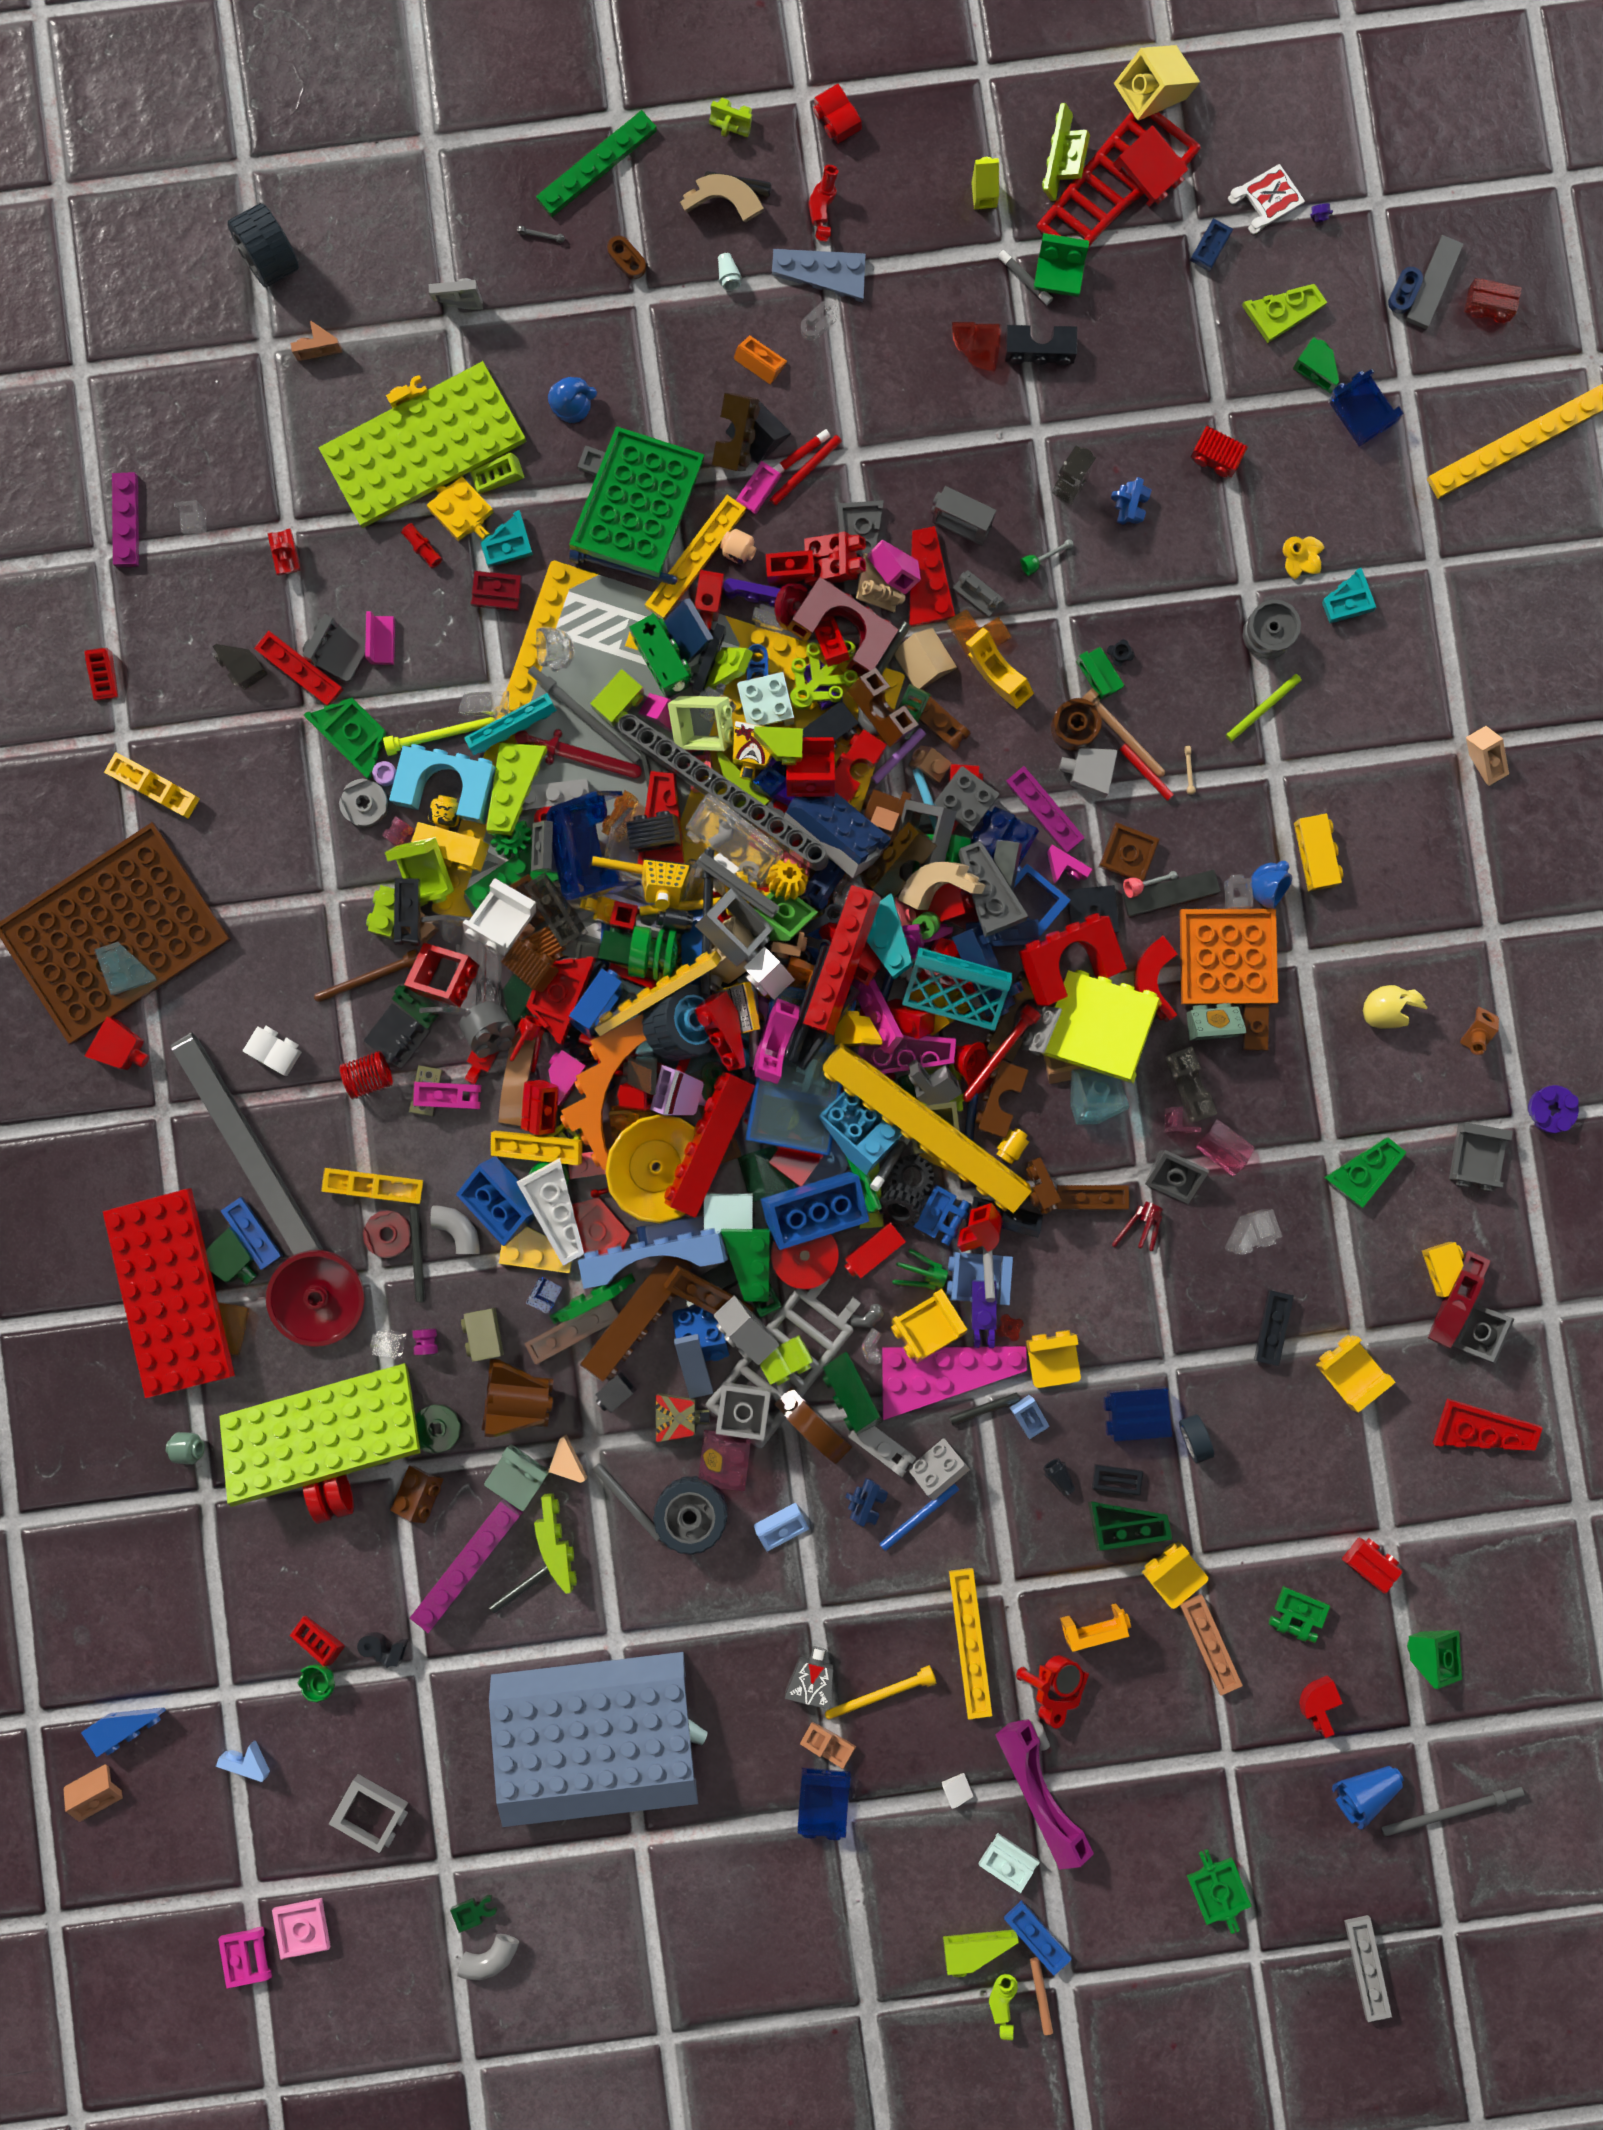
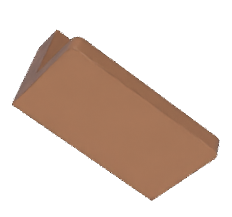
[64,1764,123,1822]

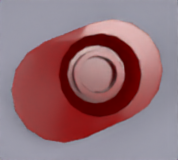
[954,1042,993,1093]

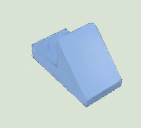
[216,1741,270,1782]

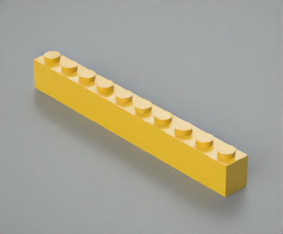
[823,1042,1032,1213]

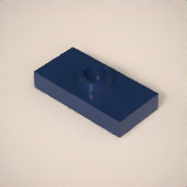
[1190,218,1233,272]

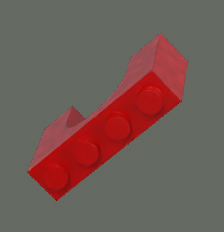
[1018,913,1127,1005]

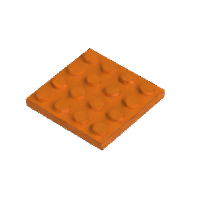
[1180,909,1278,1005]

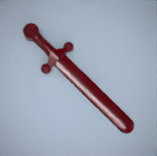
[515,729,642,778]

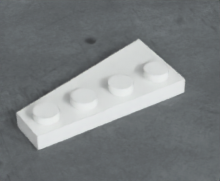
[517,1158,584,1265]

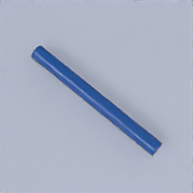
[879,1483,960,1551]

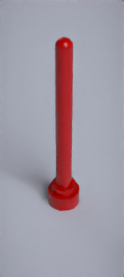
[962,1004,1041,1102]

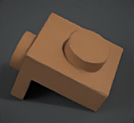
[909,746,951,783]
[769,931,807,959]

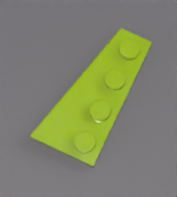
[486,743,547,835]

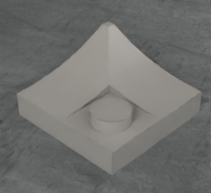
[428,278,483,309]

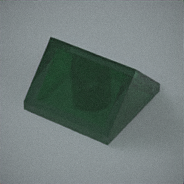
[737,1146,796,1202]

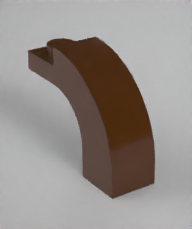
[774,1387,852,1464]

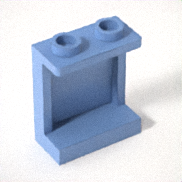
[946,1252,1013,1305]

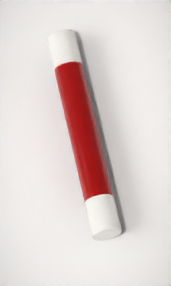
[773,429,831,473]

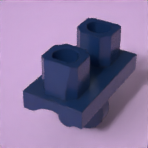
[845,1478,888,1527]

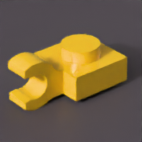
[386,375,428,408]
[580,896,616,925]

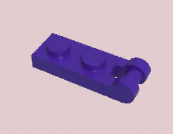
[723,578,780,607]

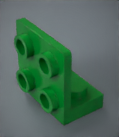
[1034,233,1089,297]

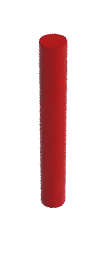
[1119,743,1174,801]

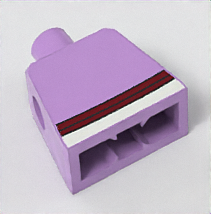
[650,1065,706,1115]

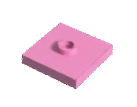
[272,1898,331,1959]

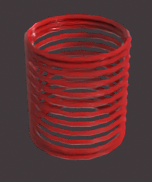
[339,1051,393,1100]

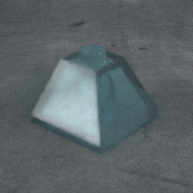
[1070,1069,1129,1125]

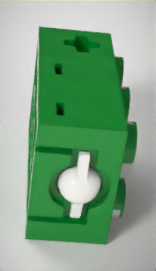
[629,613,692,699]

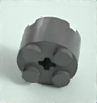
[459,1001,515,1058]

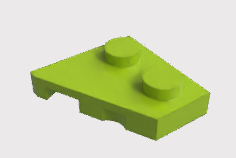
[704,647,754,693]

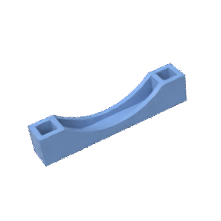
[578,1228,728,1289]

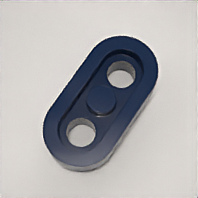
[1388,267,1423,314]

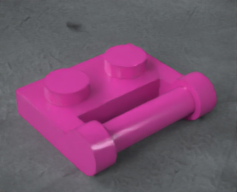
[218,1927,272,1988]

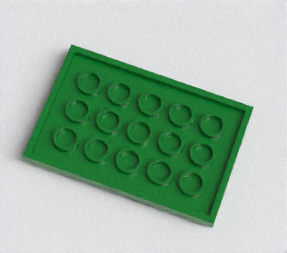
[569,426,705,578]

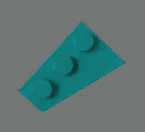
[867,893,914,979]

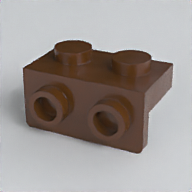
[391,1465,443,1523]

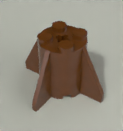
[481,1359,553,1437]

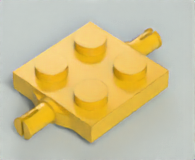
[427,476,494,542]

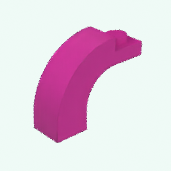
[753,998,800,1084]

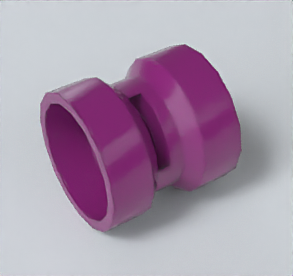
[412,1329,438,1355]

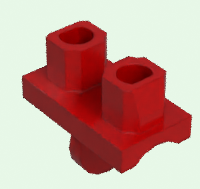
[267,528,301,576]

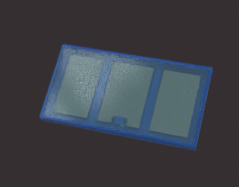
[745,986,856,1156]

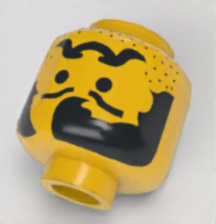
[428,795,460,830]

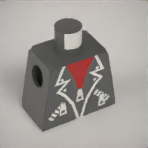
[785,1646,833,1710]

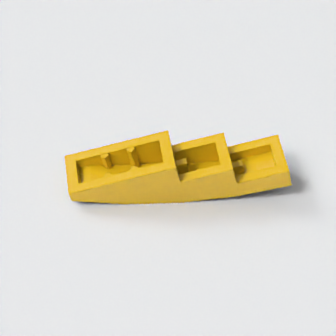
[104,752,200,819]
[321,1168,423,1204]

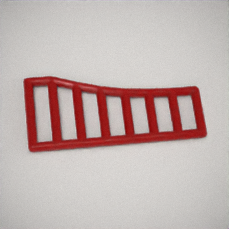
[1037,111,1201,248]

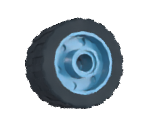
[642,984,715,1061]

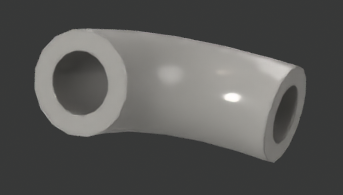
[431,1205,480,1254]
[457,1934,519,1981]

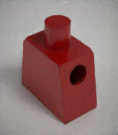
[694,570,724,631]
[85,1016,149,1070]

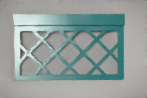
[902,948,1012,1031]

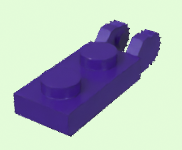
[972,1280,997,1348]

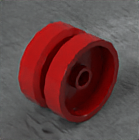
[303,1474,354,1524]

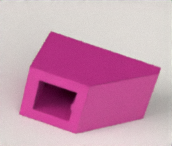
[867,540,921,594]

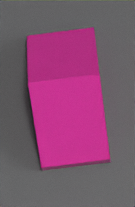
[638,693,673,733]

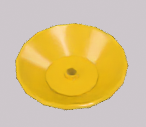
[605,1114,695,1224]

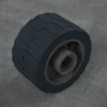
[227,203,299,288]
[653,1476,728,1555]

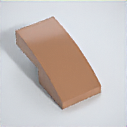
[800,1722,856,1769]

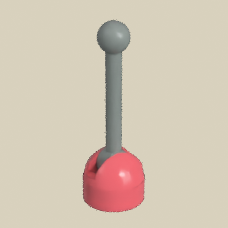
[1123,871,1178,898]

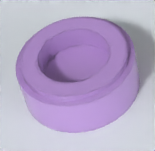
[372,761,397,786]

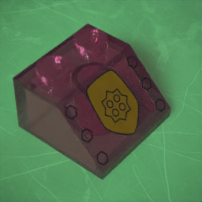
[699,1430,751,1491]

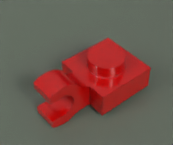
[465,1051,499,1085]

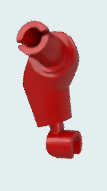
[809,165,839,242]

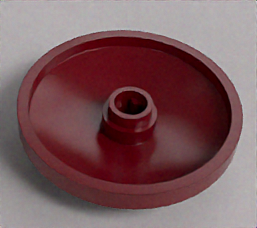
[266,1250,365,1346]

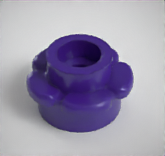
[1310,203,1333,222]

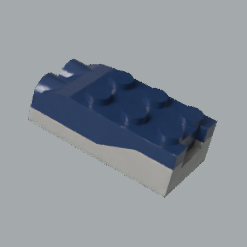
[784,793,891,878]

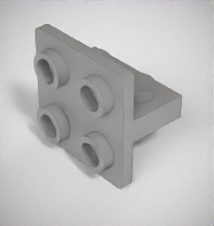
[908,1439,970,1501]

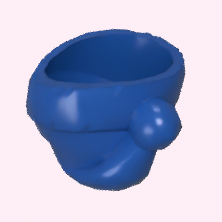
[548,377,597,423]
[1250,861,1293,909]

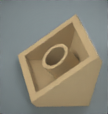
[894,628,957,689]

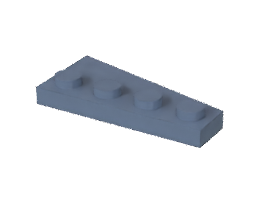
[772,249,866,302]

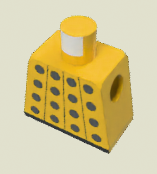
[642,858,689,910]

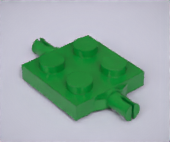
[1186,1849,1252,1934]

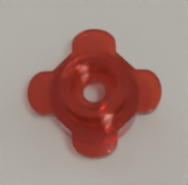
[996,1314,1024,1341]

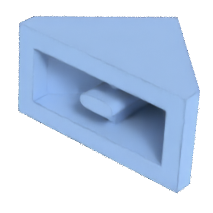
[1009,1395,1050,1439]

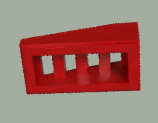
[84,648,119,701]
[289,1616,345,1666]

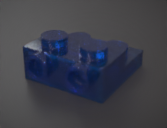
[971,806,1039,867]

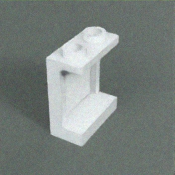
[463,879,536,956]

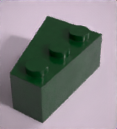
[1088,1501,1172,1551]

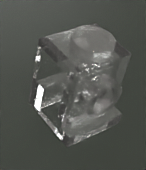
[1224,874,1253,909]

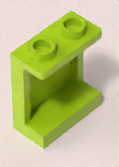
[385,837,454,906]

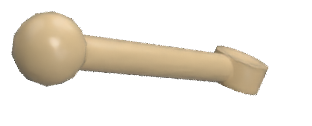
[1185,746,1196,795]

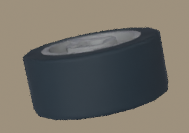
[1179,1414,1215,1464]

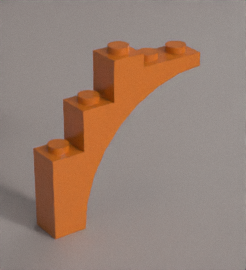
[560,1014,646,1170]

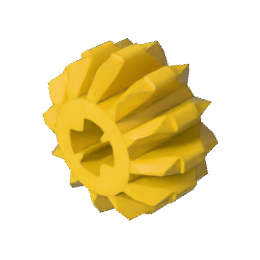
[766,859,808,901]

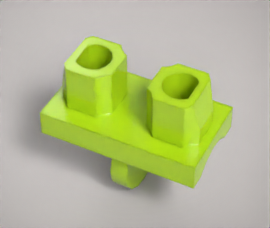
[709,98,752,137]

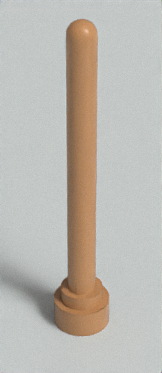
[1082,688,1165,777]

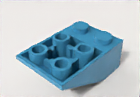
[819,1091,903,1175]

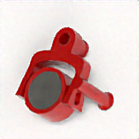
[1016,1655,1089,1729]

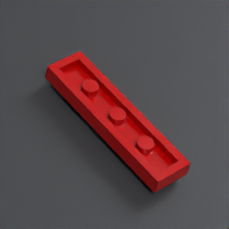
[254,631,344,706]

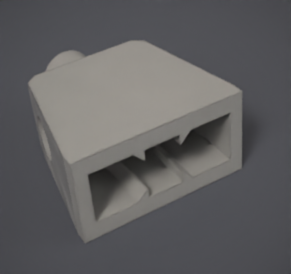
[1059,748,1117,798]

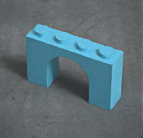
[389,744,496,824]

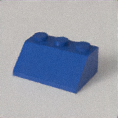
[456,1156,536,1246]

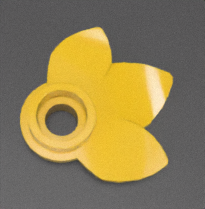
[1283,536,1324,579]

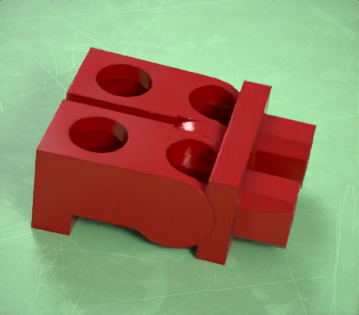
[804,531,866,587]

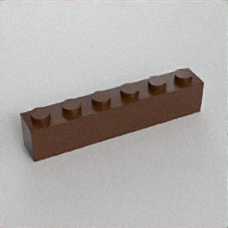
[580,1255,692,1383]

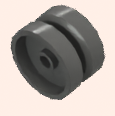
[1242,599,1301,659]

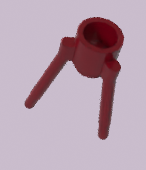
[1112,1201,1163,1252]

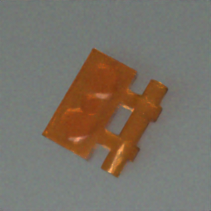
[601,790,639,842]

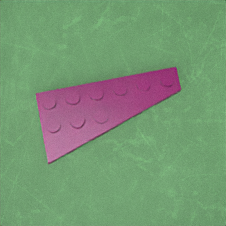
[882,1346,1027,1420]

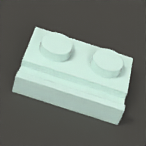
[979,1833,1040,1893]

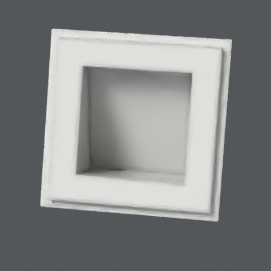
[942,1773,974,1809]

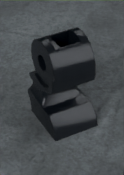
[357,1632,409,1668]

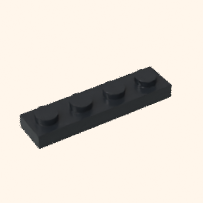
[784,985,860,1071]

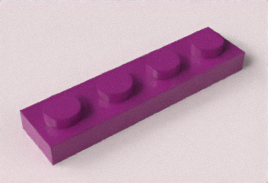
[112,472,139,567]
[1005,766,1085,853]

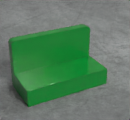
[1076,647,1124,701]

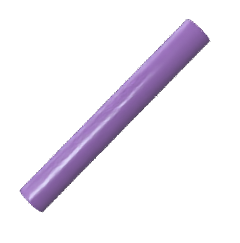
[871,728,926,784]

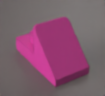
[1047,845,1092,884]

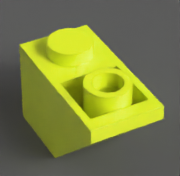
[972,157,999,210]

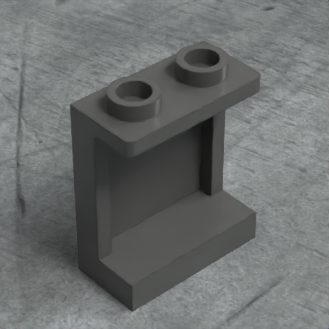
[531,820,596,877]
[1449,1122,1513,1192]

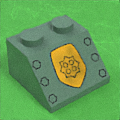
[1187,1003,1246,1041]

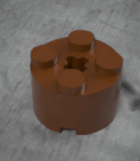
[1051,698,1102,751]

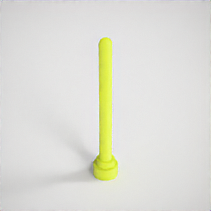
[383,717,496,756]

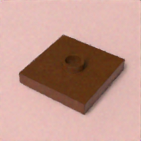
[1098,822,1160,882]

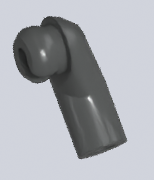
[858,706,880,737]
[851,1304,884,1328]

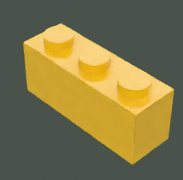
[1294,813,1343,892]
[411,822,490,873]

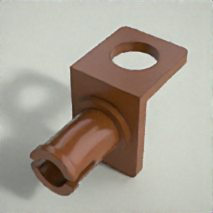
[1460,1007,1499,1055]

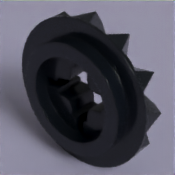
[563,1026,599,1059]

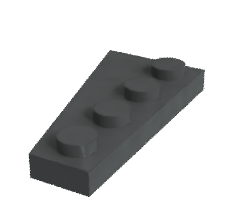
[837,500,884,597]
[958,841,1028,937]

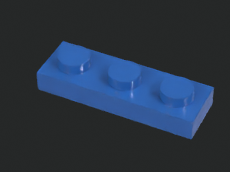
[221,1197,283,1270]
[1004,1900,1072,1976]

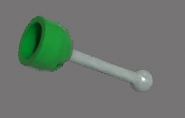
[1020,539,1073,576]

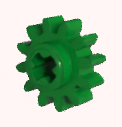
[490,820,532,859]

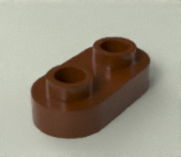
[607,236,646,279]

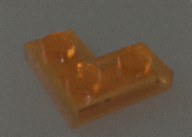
[946,609,1011,662]

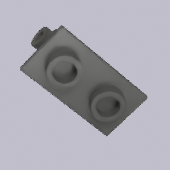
[953,570,1004,617]

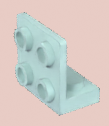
[737,672,794,726]

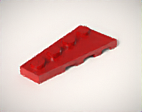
[909,526,955,627]
[637,771,684,865]
[1433,1398,1543,1451]

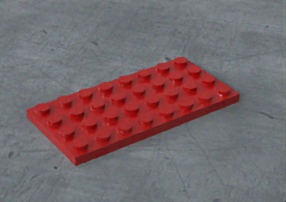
[103,1188,235,1398]

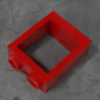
[404,943,480,1008]
[844,1223,906,1279]

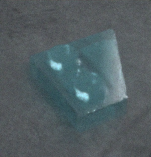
[95,942,157,995]

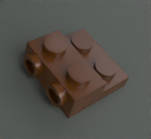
[1026,1157,1061,1214]

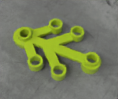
[790,640,858,709]

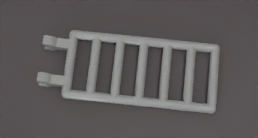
[706,1278,861,1448]

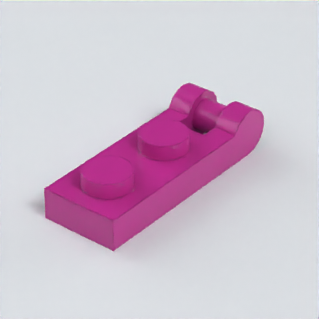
[413,1082,482,1109]

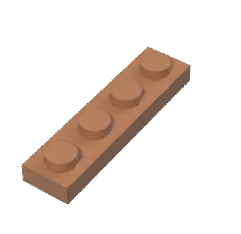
[1180,1594,1243,1696]

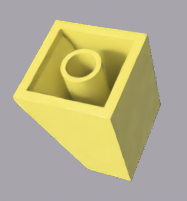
[1114,45,1200,120]

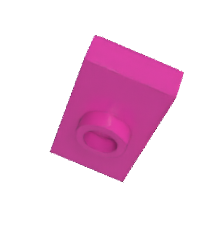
[736,461,782,515]

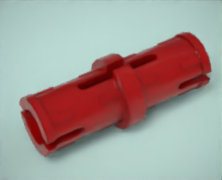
[401,523,443,569]

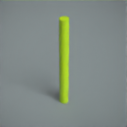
[1226,674,1302,742]

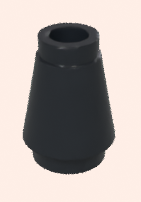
[1043,1458,1075,1496]

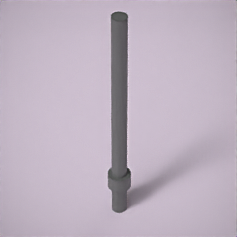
[528,666,641,764]
[1381,1787,1525,1837]

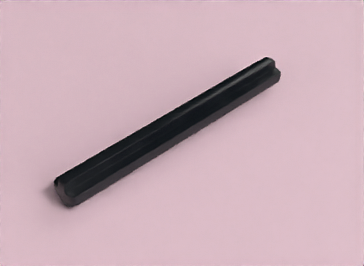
[784,945,830,1062]

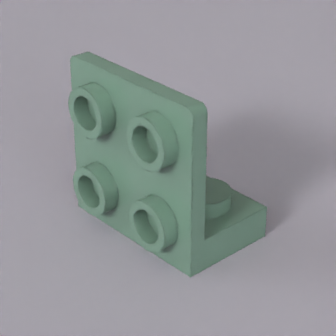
[484,1444,550,1511]

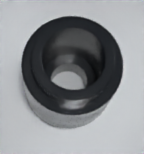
[656,908,693,934]

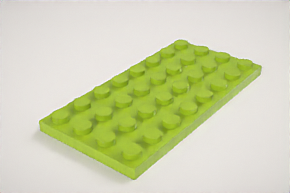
[318,361,527,528]
[219,1363,420,1507]

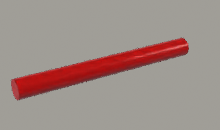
[770,435,842,506]

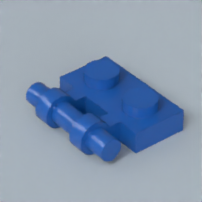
[913,1185,971,1246]

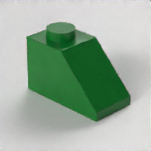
[1293,337,1339,394]

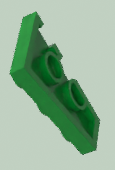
[1323,1137,1407,1208]
[721,1229,770,1302]

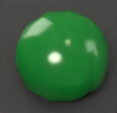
[297,1664,335,1703]

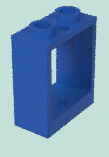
[1014,864,1070,937]
[569,969,623,1038]

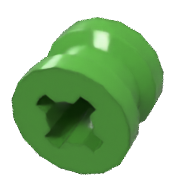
[912,912,941,940]

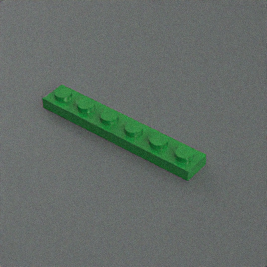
[536,110,657,217]

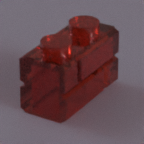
[1464,278,1522,323]

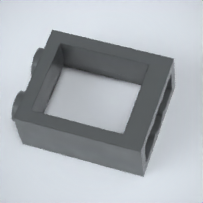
[931,486,997,546]
[897,800,957,867]
[695,888,774,967]

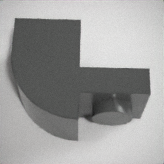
[908,1059,962,1105]

